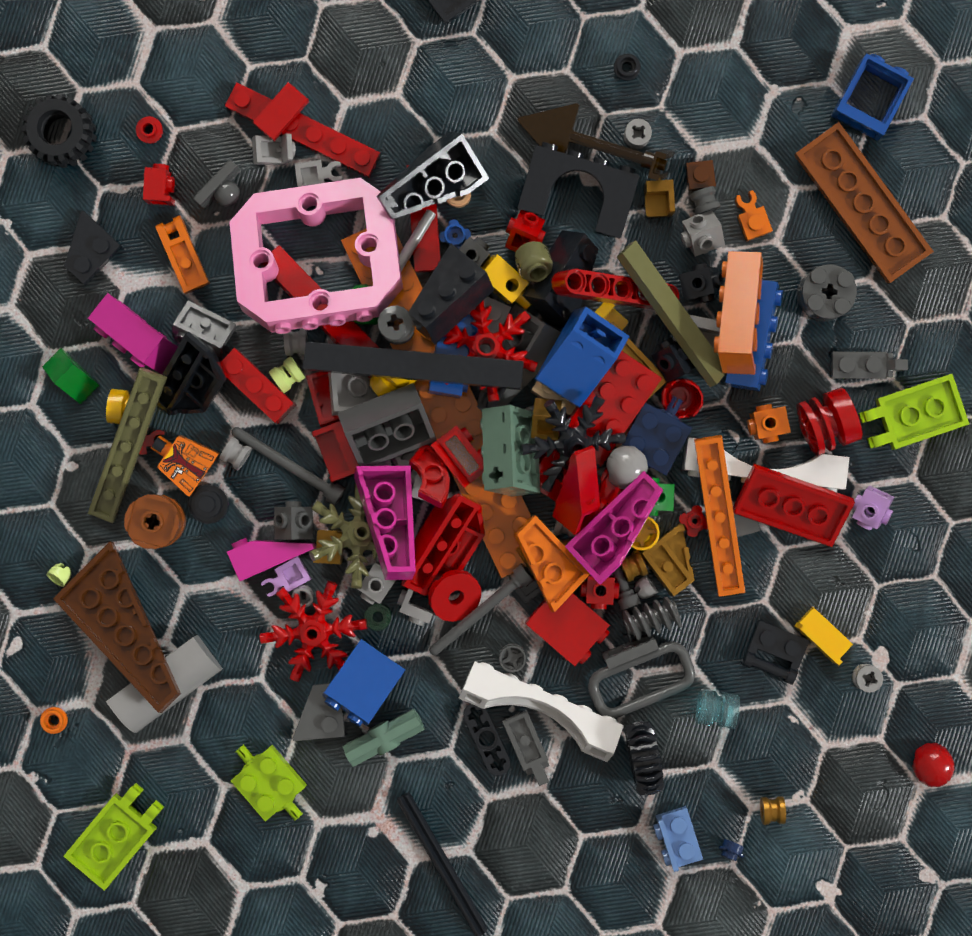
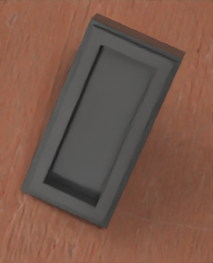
[194,159,241,209]

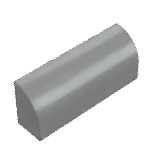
[106,635,223,733]

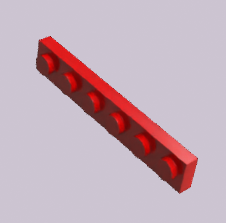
[225,82,381,178]

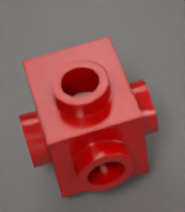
[505,210,546,252]
[580,575,619,609]

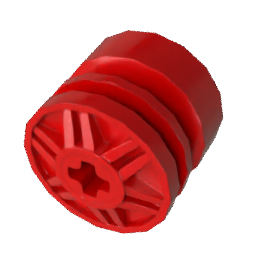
[796,387,863,456]

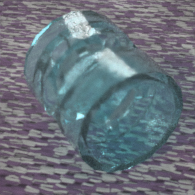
[695,689,740,729]

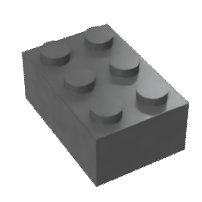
[338,383,437,466]

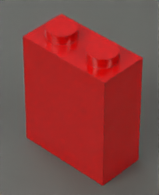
[525,593,610,666]

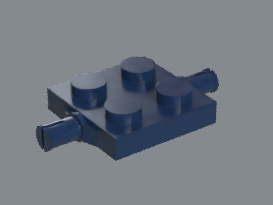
[621,396,693,476]

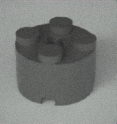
[797,264,857,322]

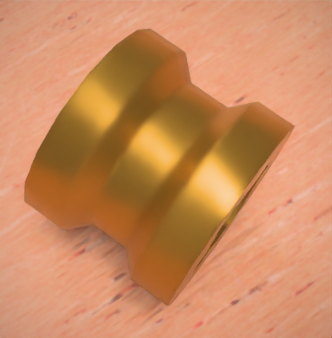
[621,550,648,582]
[760,796,786,825]

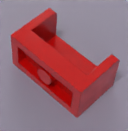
[312,421,359,483]

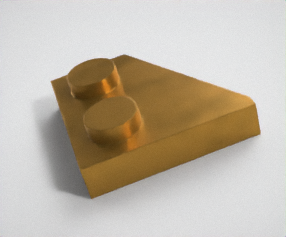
[640,523,695,597]

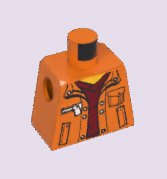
[150,435,220,497]

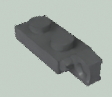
[831,352,908,379]
[502,709,550,786]

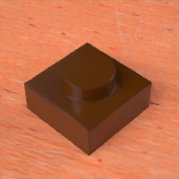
[685,160,716,191]

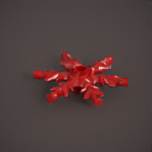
[443,300,538,402]
[260,581,367,682]

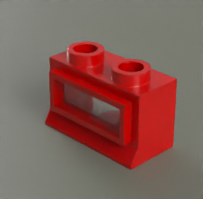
[431,425,484,488]

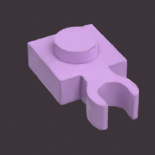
[261,556,312,597]

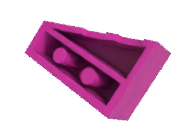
[88,293,178,374]

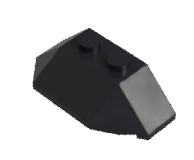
[157,331,227,415]

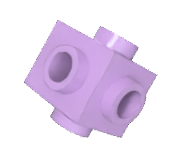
[852,486,894,530]

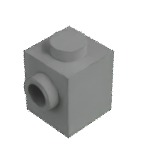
[358,561,396,605]

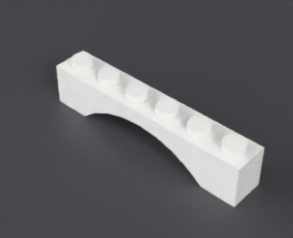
[681,437,850,492]
[459,661,624,762]

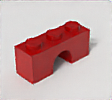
[220,348,297,424]

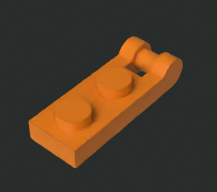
[155,215,210,294]

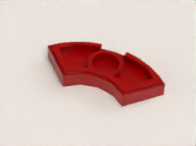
[409,445,450,509]

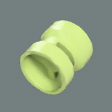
[269,356,306,393]

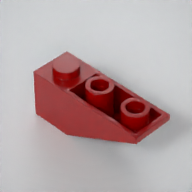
[552,445,600,535]

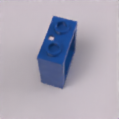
[831,53,914,141]

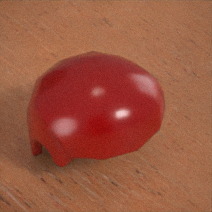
[661,378,703,419]
[912,743,955,787]

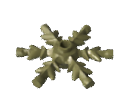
[309,484,378,589]

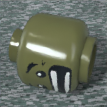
[515,241,553,282]

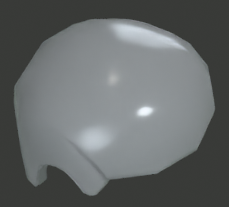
[606,445,648,489]

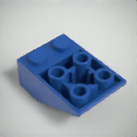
[535,307,630,408]

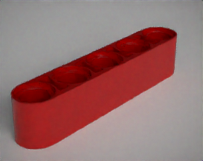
[552,269,679,310]

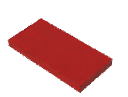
[733,464,855,547]

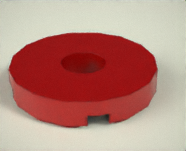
[428,569,481,622]

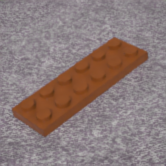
[794,122,934,284]

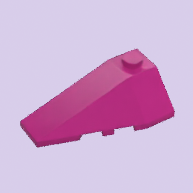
[565,471,663,585]

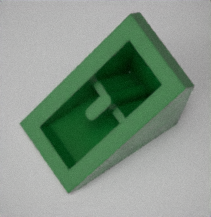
[42,348,100,404]

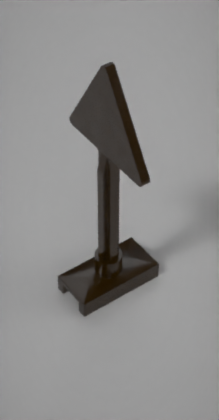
[518,103,675,181]

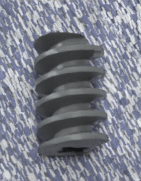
[378,305,415,345]
[622,596,682,642]

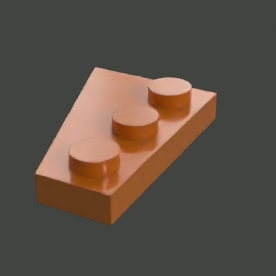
[514,515,590,612]

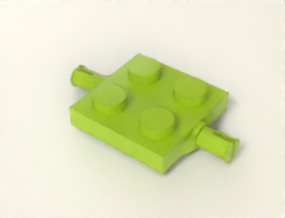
[231,744,307,821]

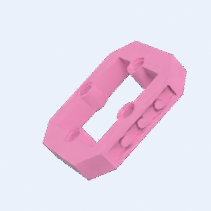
[230,178,403,334]

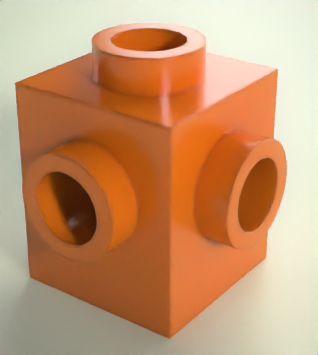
[747,404,791,444]

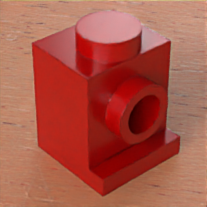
[143,164,175,206]

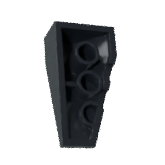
[376,131,489,219]

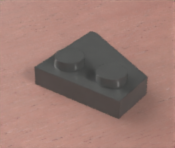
[293,683,345,741]

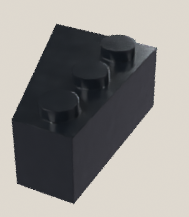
[522,230,599,329]
[408,243,494,345]

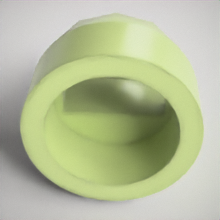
[47,563,71,587]

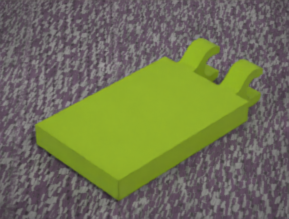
[858,374,969,450]
[63,783,164,891]

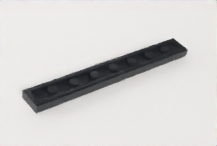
[303,342,524,390]

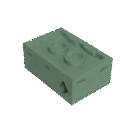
[480,405,540,497]

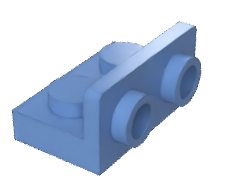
[653,806,703,872]

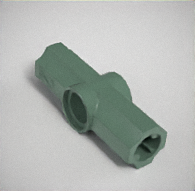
[342,708,425,767]

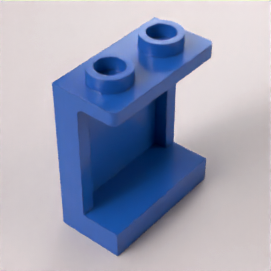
[322,639,405,726]

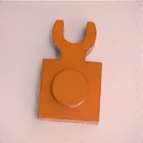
[735,190,773,242]

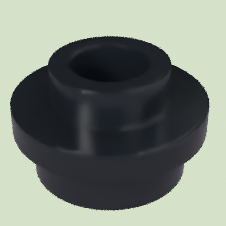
[614,54,641,81]

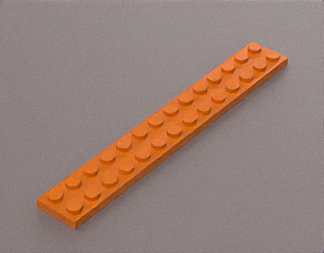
[341,228,531,578]

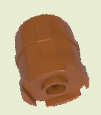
[124,494,186,549]

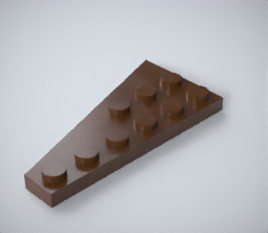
[53,541,181,713]

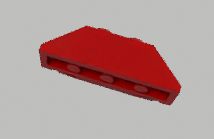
[401,493,485,596]

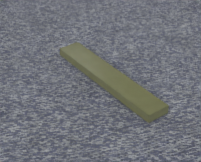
[617,240,726,387]
[87,367,167,523]

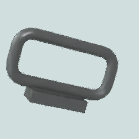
[588,634,695,718]

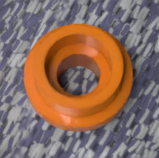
[40,707,68,734]

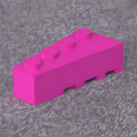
[354,466,416,580]

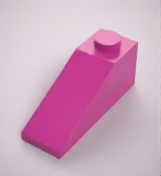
[227,538,316,581]

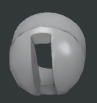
[634,575,658,599]
[292,584,314,608]

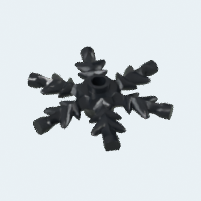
[520,395,626,492]

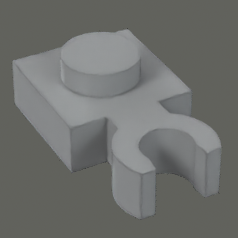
[295,160,343,187]

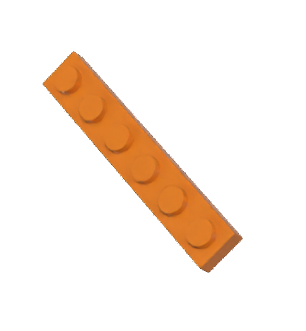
[694,435,745,597]

